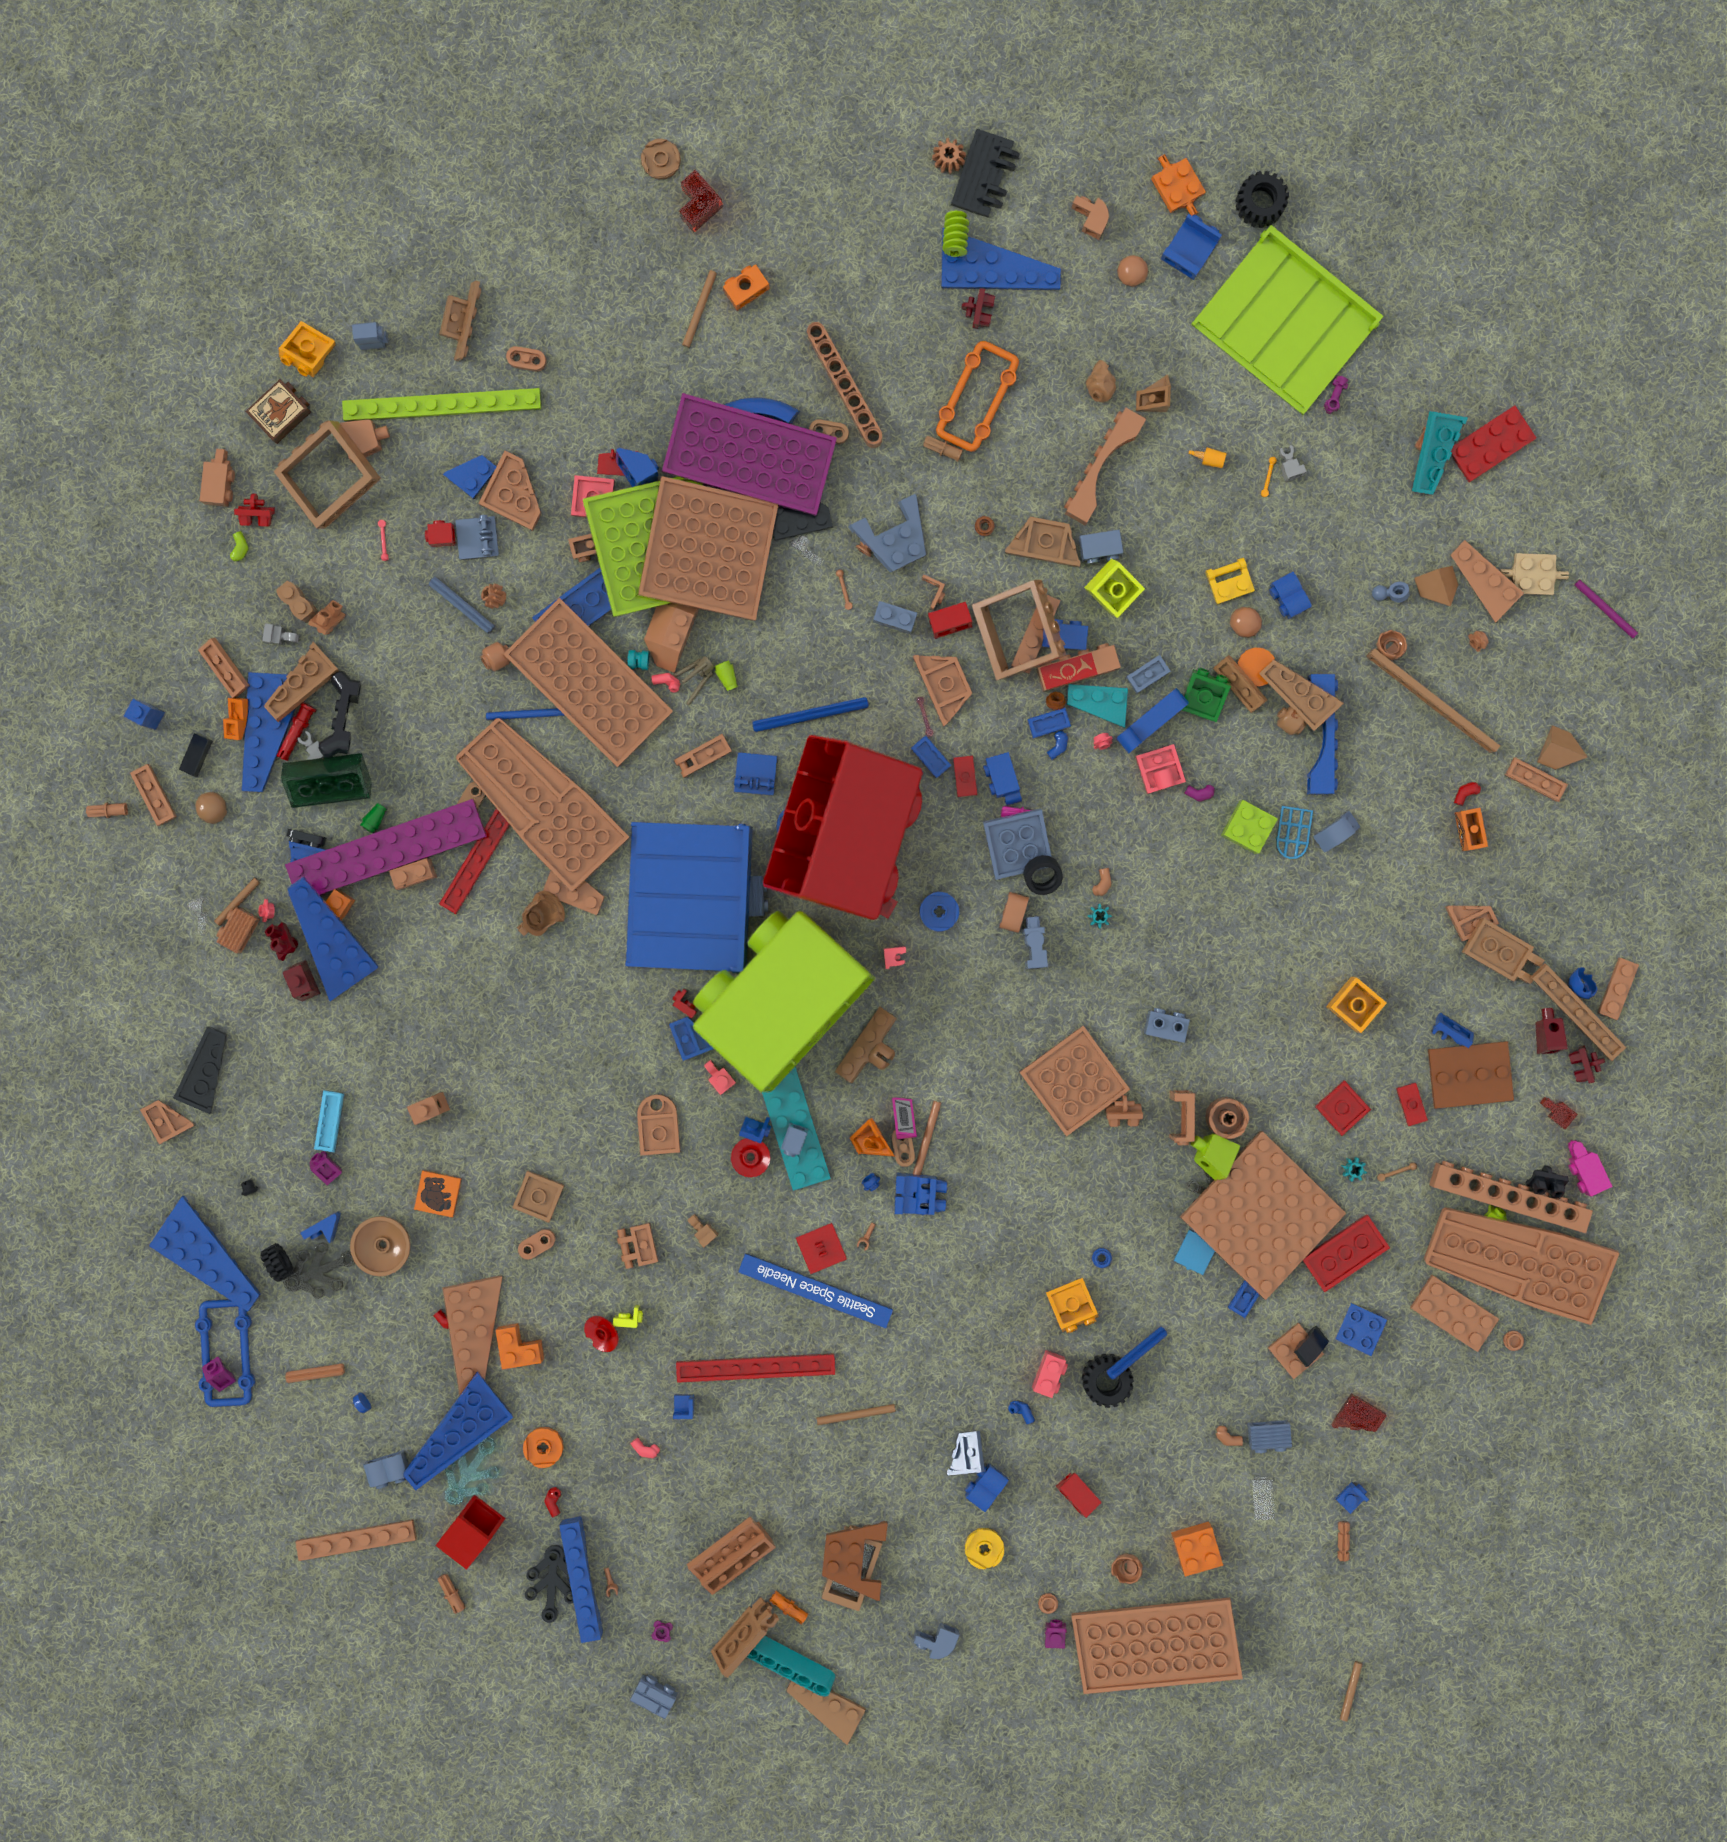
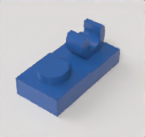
[1432,1013,1474,1048]

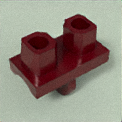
[961,288,995,329]
[265,922,298,961]
[1569,1045,1605,1084]

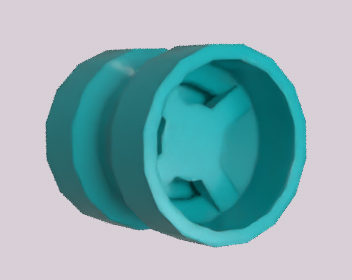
[628,649,650,670]

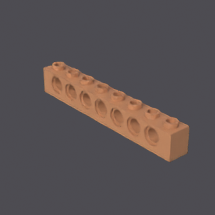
[1429,1161,1593,1233]

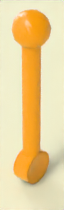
[1261,457,1277,497]

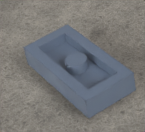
[1126,655,1171,694]

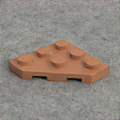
[478,451,542,531]

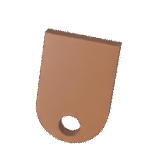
[637,1094,680,1156]

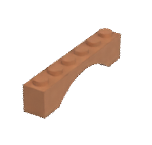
[1064,408,1146,526]

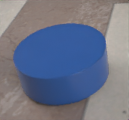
[353,1392,371,1413]

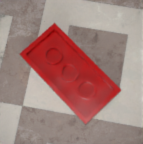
[1451,405,1536,482]
[1303,1214,1390,1292]

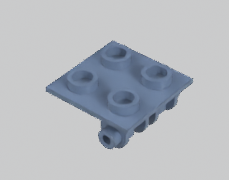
[455,515,499,560]

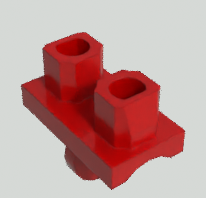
[234,493,275,527]

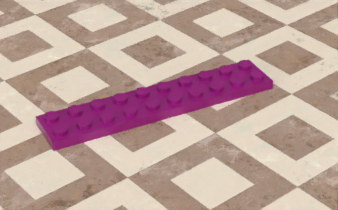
[285,799,487,895]

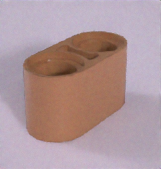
[999,892,1029,933]

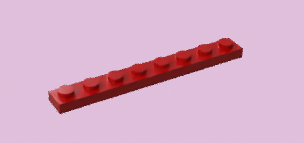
[676,1353,835,1383]

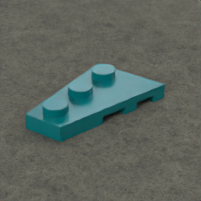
[1067,684,1128,728]

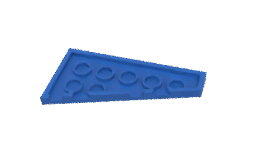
[942,228,1061,290]
[242,672,296,792]
[287,877,378,1001]
[149,1196,261,1312]
[403,1371,513,1491]

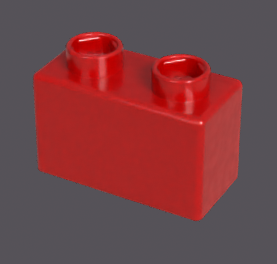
[763,735,923,920]

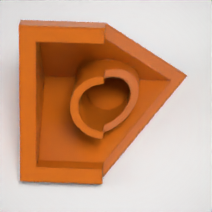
[850,1118,895,1157]

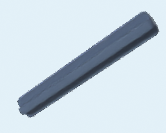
[429,577,495,634]

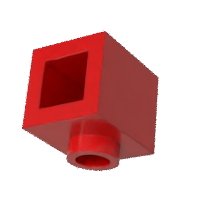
[425,520,456,547]

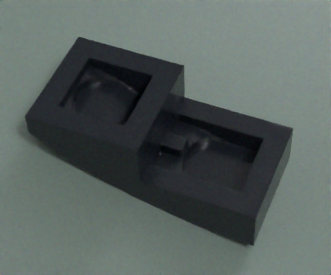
[1294,1326,1329,1367]

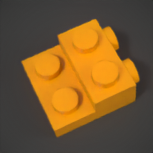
[278,321,335,377]
[1046,1278,1099,1334]

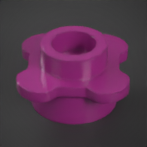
[651,1620,673,1642]

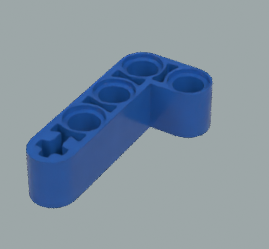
[1116,688,1189,754]

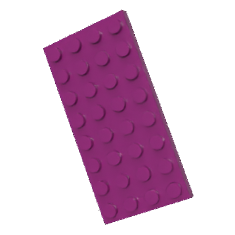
[662,393,837,516]

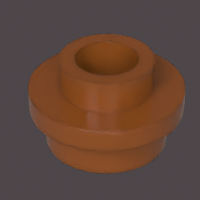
[975,516,995,536]
[1046,692,1066,710]

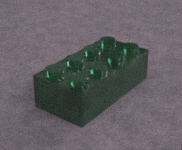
[281,753,372,808]

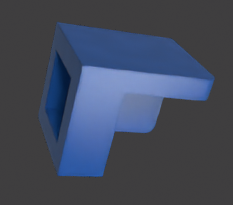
[673,1395,694,1419]

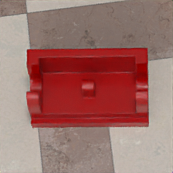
[928,601,973,639]
[1056,1473,1102,1518]

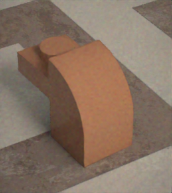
[1071,195,1109,240]

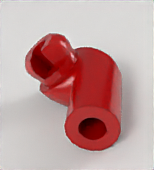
[1453,782,1481,806]

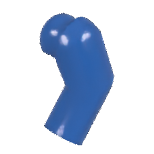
[1047,731,1068,760]

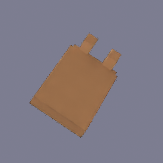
[1462,918,1545,984]
[711,1597,779,1678]

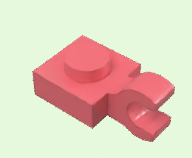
[704,1060,736,1095]

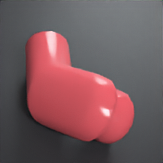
[652,673,680,693]
[630,1437,660,1459]

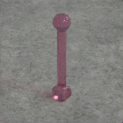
[916,697,933,737]

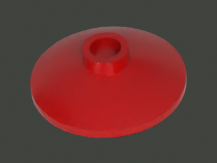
[731,1138,770,1177]
[584,1316,619,1352]

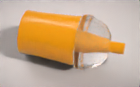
[1188,445,1227,469]

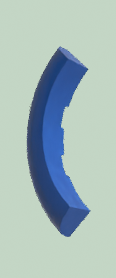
[724,398,800,424]

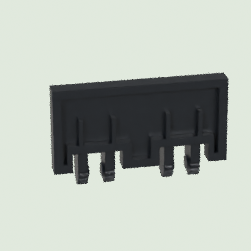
[951,129,1020,218]

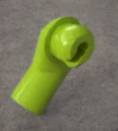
[230,531,249,562]

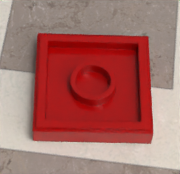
[1315,1080,1371,1136]

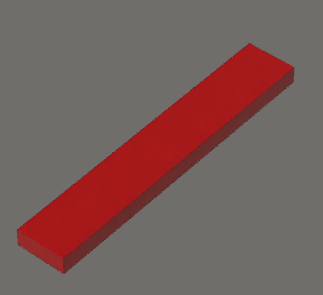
[439,808,510,914]

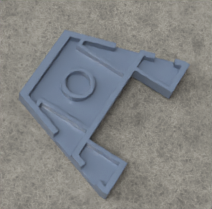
[848,494,926,573]

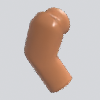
[1092,868,1111,896]
[1216,1426,1243,1446]

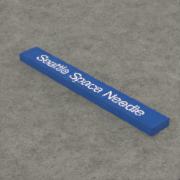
[738,1253,893,1328]

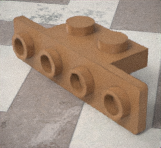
[439,281,481,361]

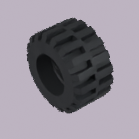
[1235,171,1289,228]
[1082,1353,1134,1408]

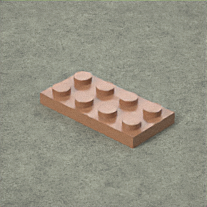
[1410,1275,1499,1352]

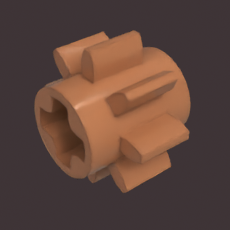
[481,583,506,609]

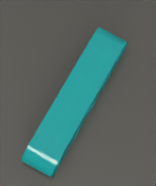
[747,1636,836,1697]

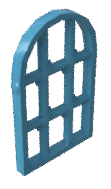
[1276,806,1313,859]

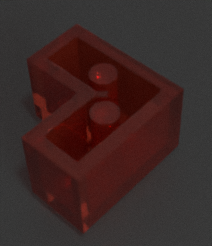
[679,170,723,233]

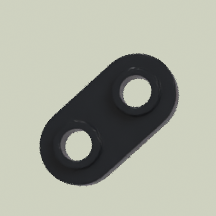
[286,829,327,848]

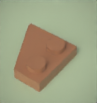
[1445,906,1499,941]

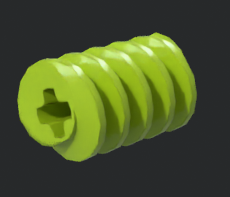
[942,211,969,257]

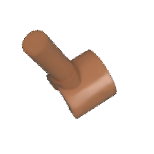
[857,1222,876,1251]
[604,1567,618,1598]

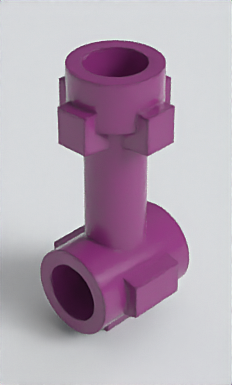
[1323,376,1348,414]

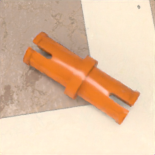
[769,1591,808,1625]

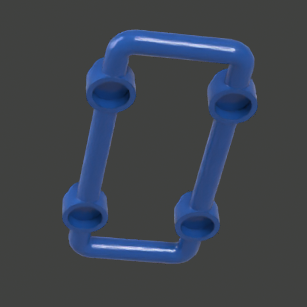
[195,1299,255,1407]

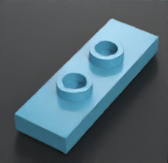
[314,1090,344,1152]

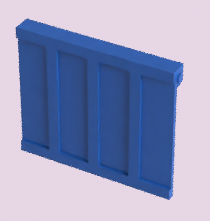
[625,822,753,974]

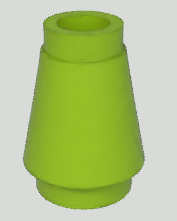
[714,660,738,691]

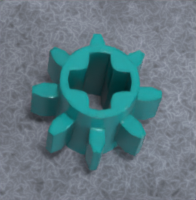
[1087,904,1112,928]
[1341,1157,1367,1182]

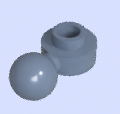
[1372,582,1410,603]

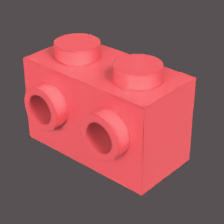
[1032,1350,1068,1398]

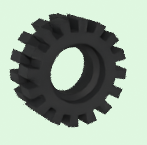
[260,1243,294,1282]

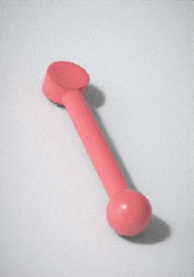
[378,520,389,561]

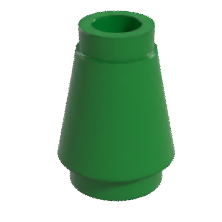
[360,803,387,833]

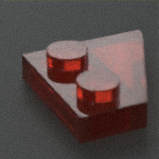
[1331,1393,1387,1432]

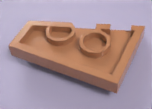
[543,871,605,915]

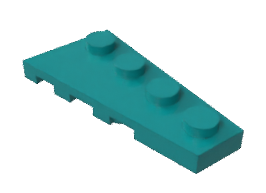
[1412,411,1468,495]

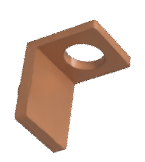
[922,574,945,611]

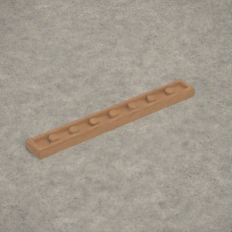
[1367,648,1500,753]

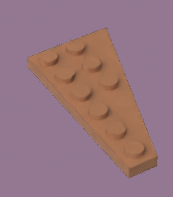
[442,1276,502,1396]

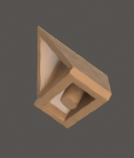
[1136,374,1171,412]
[1414,566,1458,606]
[1537,725,1588,770]

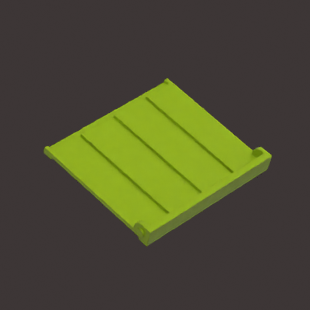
[1191,225,1384,415]

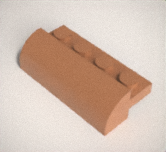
[687,1517,776,1595]

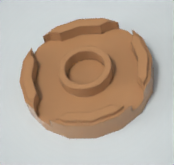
[641,139,681,179]

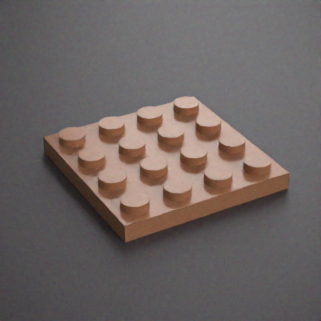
[1019,1026,1130,1136]

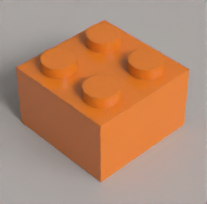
[1171,1521,1223,1577]

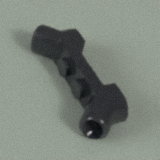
[318,671,361,759]

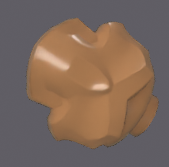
[1086,360,1116,403]

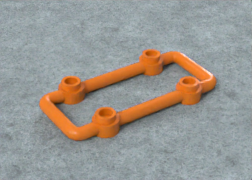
[936,341,1019,452]

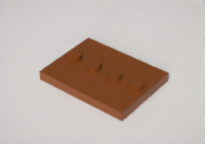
[1428,1041,1514,1109]

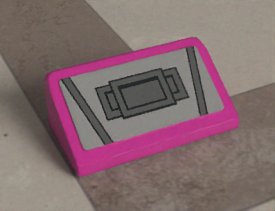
[892,1098,917,1139]

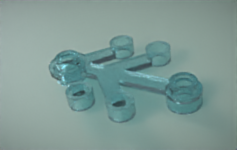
[444,1437,499,1505]

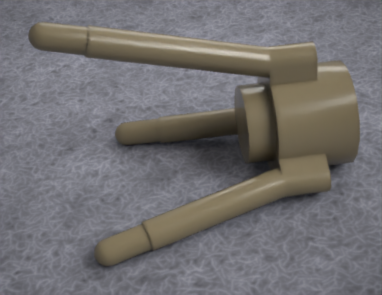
[672,656,715,705]

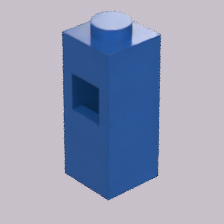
[124,699,165,730]

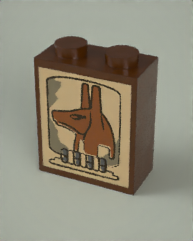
[245,379,311,444]

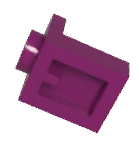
[310,1151,342,1185]
[202,1357,236,1392]
[1045,1619,1067,1649]

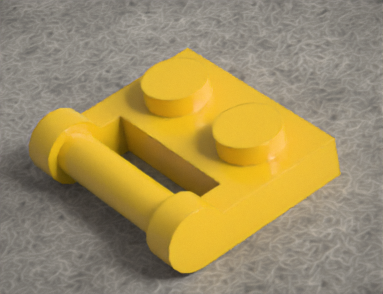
[1205,558,1255,604]

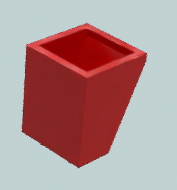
[435,1494,506,1570]

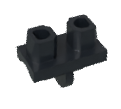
[1526,1165,1569,1198]

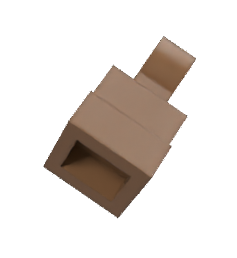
[687,1214,719,1248]

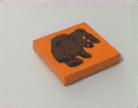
[414,1170,462,1218]

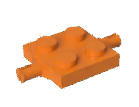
[1151,154,1206,215]

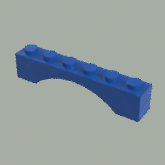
[1307,674,1338,795]
[559,1516,603,1643]

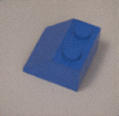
[616,448,659,487]

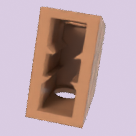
[340,419,390,463]
[407,1092,450,1125]

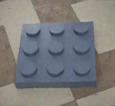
[983,808,1052,880]

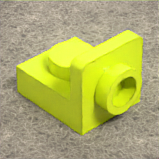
[613,1305,643,1328]

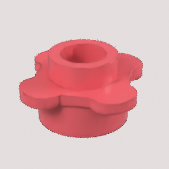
[1093,733,1113,750]
[258,899,275,922]

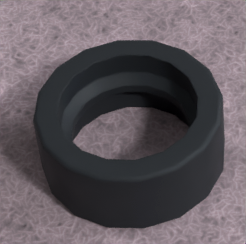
[1023,855,1063,895]

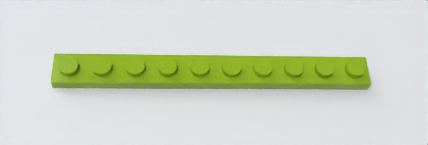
[342,388,541,422]

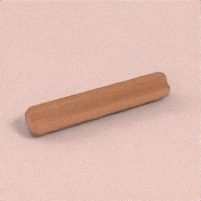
[285,1364,345,1383]

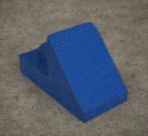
[300,1211,341,1243]

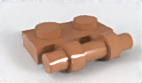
[617,1222,659,1269]

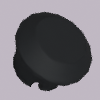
[241,1179,258,1196]

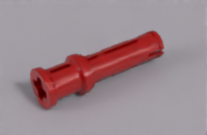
[276,702,317,761]

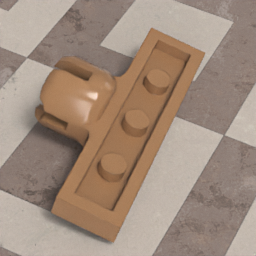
[835,1007,897,1083]

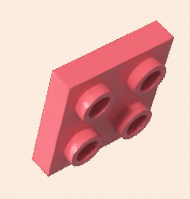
[1135,744,1186,794]

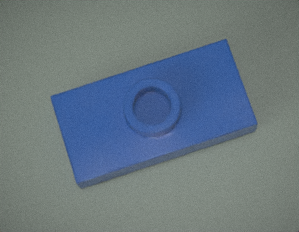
[1027,708,1071,738]
[911,735,951,779]

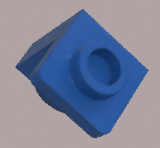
[739,1117,772,1143]
[1335,1482,1369,1514]

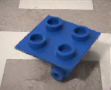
[734,752,777,796]
[1336,1303,1387,1356]

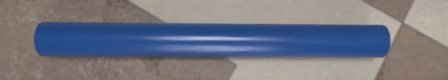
[486,708,565,720]

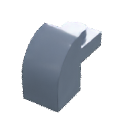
[1313,811,1360,853]
[913,1623,959,1659]

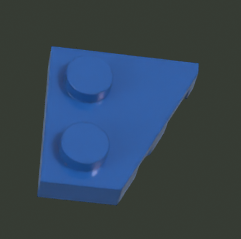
[443,455,497,499]
[669,1017,714,1061]

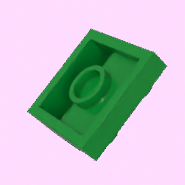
[1182,668,1231,722]

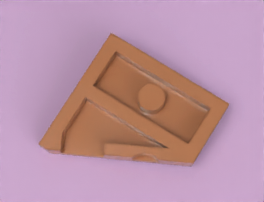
[140,1100,195,1144]

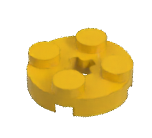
[965,1528,1004,1569]

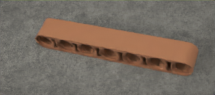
[807,322,882,448]

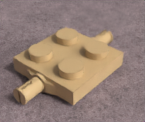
[1500,553,1569,595]

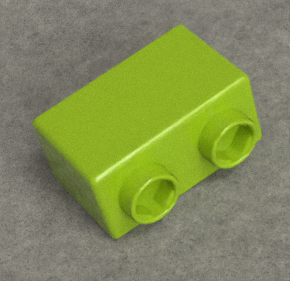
[693,911,875,1092]

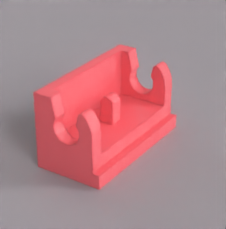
[884,946,906,969]

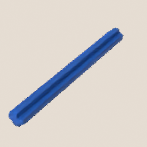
[752,697,869,732]

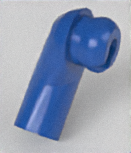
[1008,1400,1035,1424]

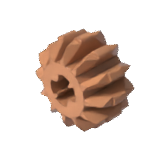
[932,138,966,174]

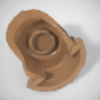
[517,891,565,936]

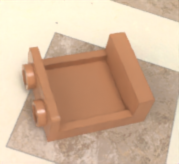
[1169,1090,1195,1145]

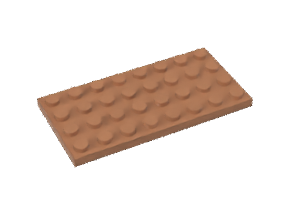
[503,598,673,767]
[1072,1597,1243,1694]

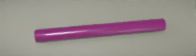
[1574,579,1638,638]

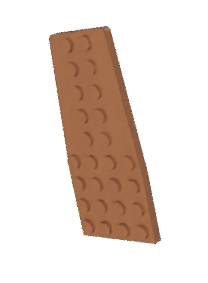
[456,718,630,893]
[1424,1207,1620,1325]

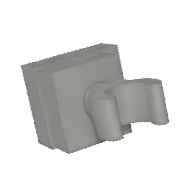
[1279,445,1306,482]
[262,623,299,645]
[298,731,327,767]

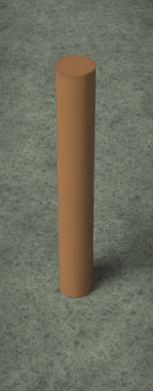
[214,877,260,926]
[1340,1661,1362,1722]

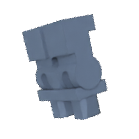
[1022,917,1048,969]

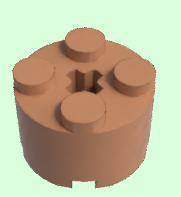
[1206,1097,1249,1139]

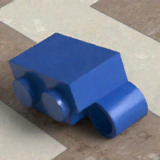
[983,752,1022,806]

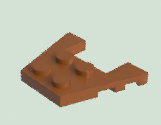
[822,1521,888,1601]

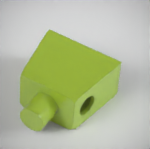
[1190,1134,1240,1180]

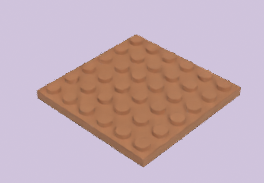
[638,476,778,621]
[1180,1131,1346,1300]

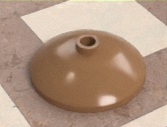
[350,1216,411,1276]

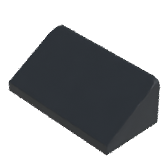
[179,733,213,777]

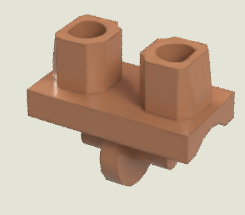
[308,600,346,635]
[1105,1095,1143,1127]

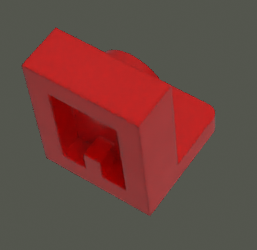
[672,988,698,1018]

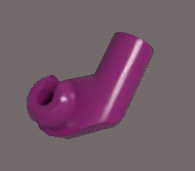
[1184,785,1215,802]

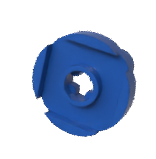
[920,892,959,931]

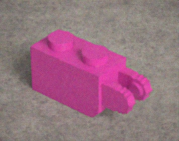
[1568,1140,1613,1197]

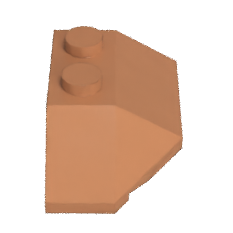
[644,603,699,673]

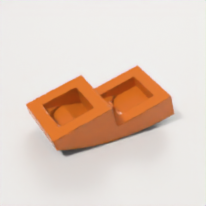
[223,697,248,740]

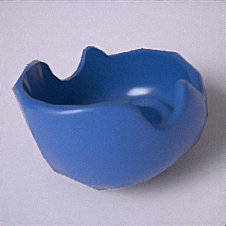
[1568,967,1598,999]

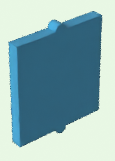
[1174,1230,1215,1275]

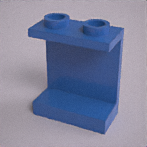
[1161,213,1222,280]

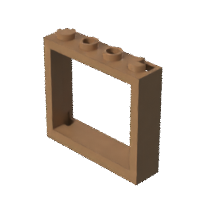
[273,420,381,529]
[972,580,1067,680]

